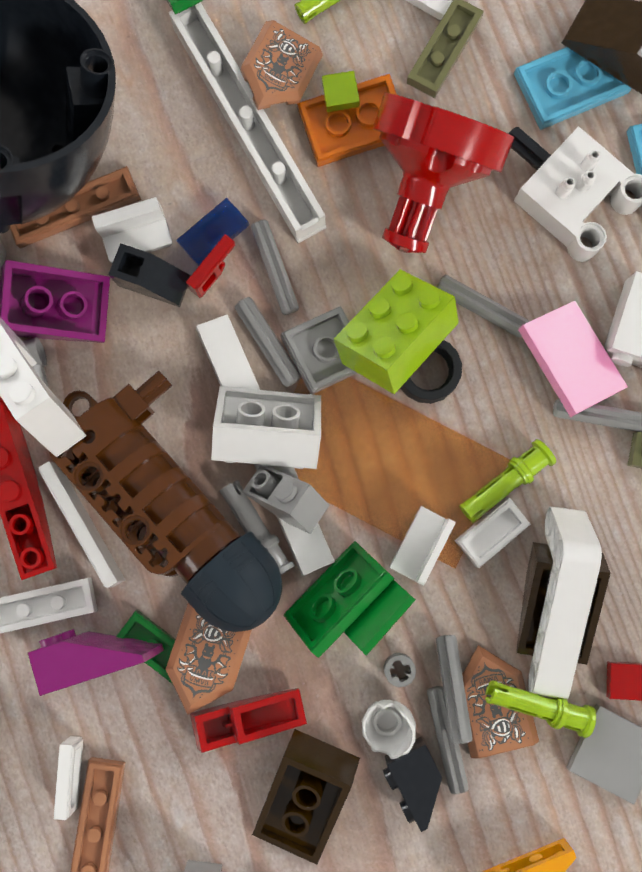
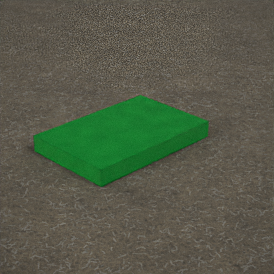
[283,541,395,658]

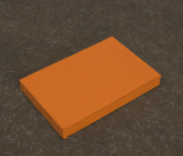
[297,74,397,167]

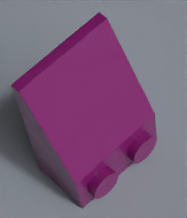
[0,260,110,343]
[28,629,164,696]

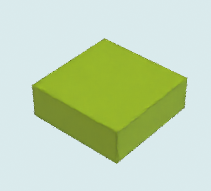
[322,71,360,112]

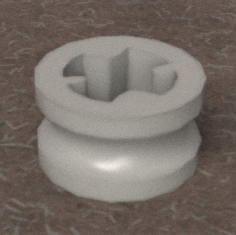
[384,653,416,687]

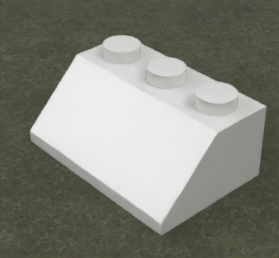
[211,386,321,469]

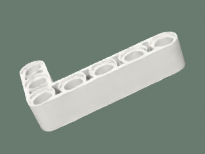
[528,506,602,699]

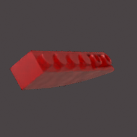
[0,396,57,580]

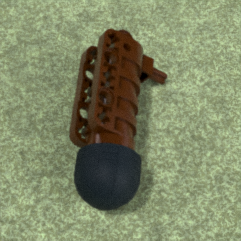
[49,371,282,632]

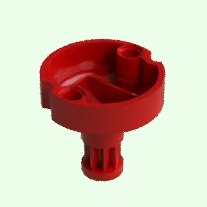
[373,93,514,253]

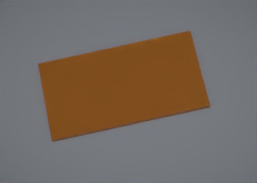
[293,377,510,569]

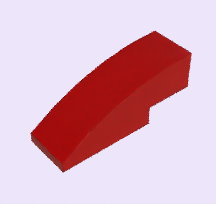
[190,688,307,753]

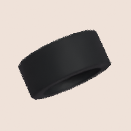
[400,340,462,404]

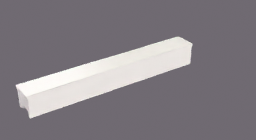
[169,2,326,243]

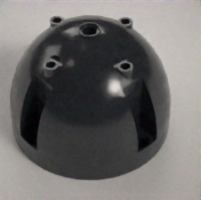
[0,0,116,234]

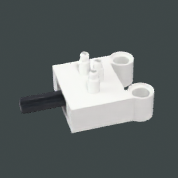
[508,126,642,262]

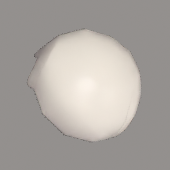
[362,699,416,759]

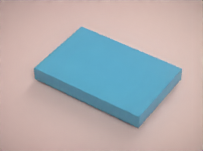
[514,47,632,130]

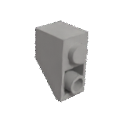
[242,465,329,534]

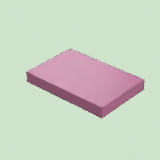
[518,301,628,418]

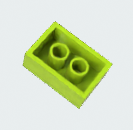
[334,269,459,394]

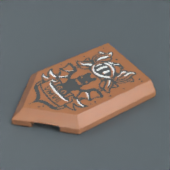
[240,20,323,110]
[166,603,252,715]
[462,645,539,758]

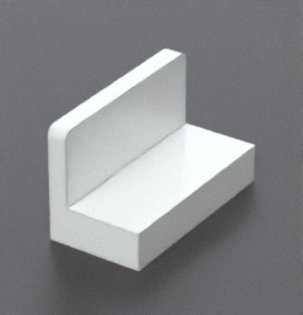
[92,197,173,263]
[389,506,456,586]

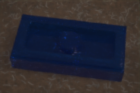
[176,198,249,266]

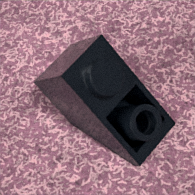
[108,243,191,307]
[383,736,442,832]

